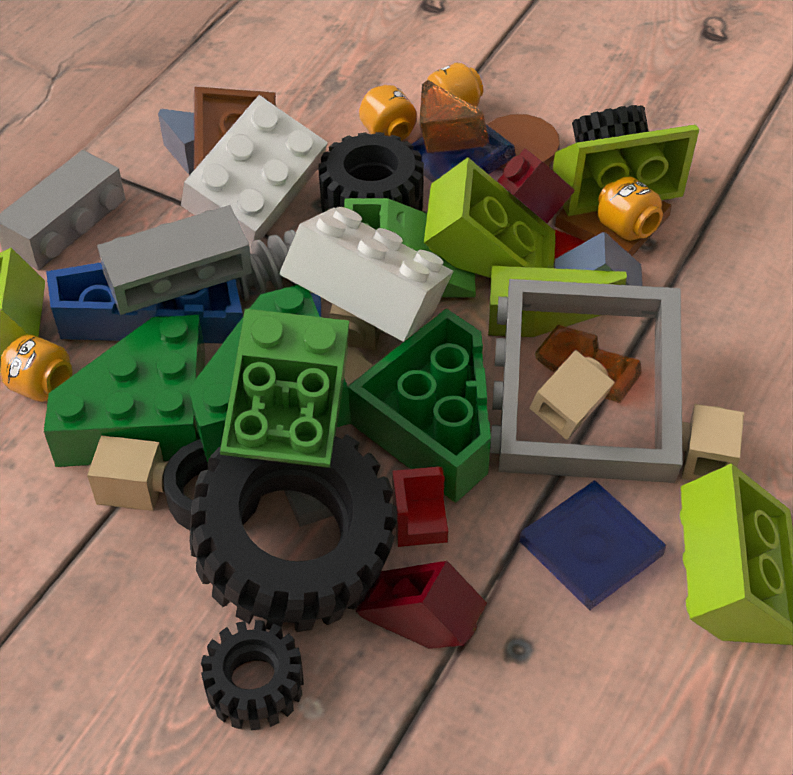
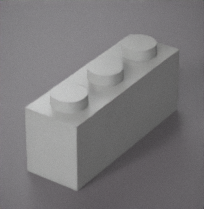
[0,150,126,271]
[97,205,252,315]

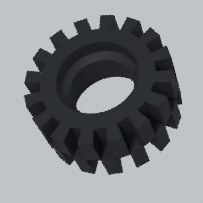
[572,105,649,143]
[201,620,304,730]

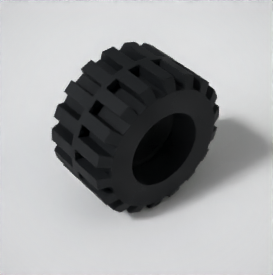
[318,132,424,213]

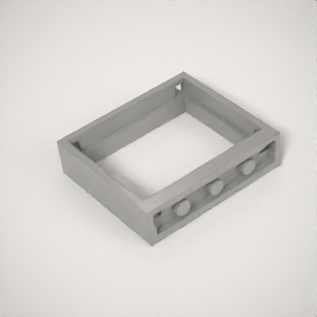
[490,279,683,483]

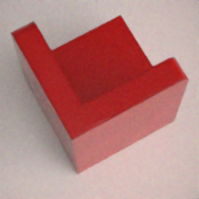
[392,467,448,547]

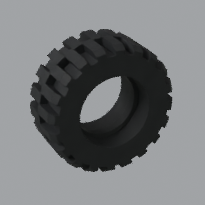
[189,434,397,632]

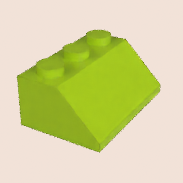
[553,124,700,216]
[680,463,793,645]

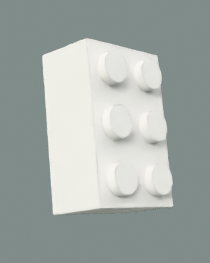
[181,95,328,253]
[279,207,453,342]

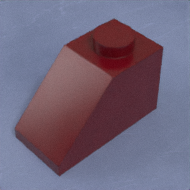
[497,148,575,223]
[356,560,487,649]

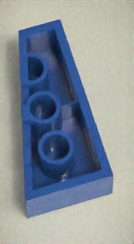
[46,262,243,344]

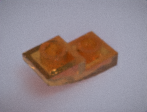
[535,325,642,403]

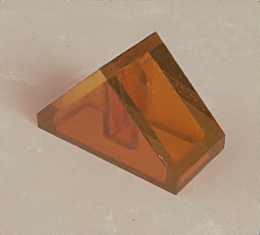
[419,80,489,153]

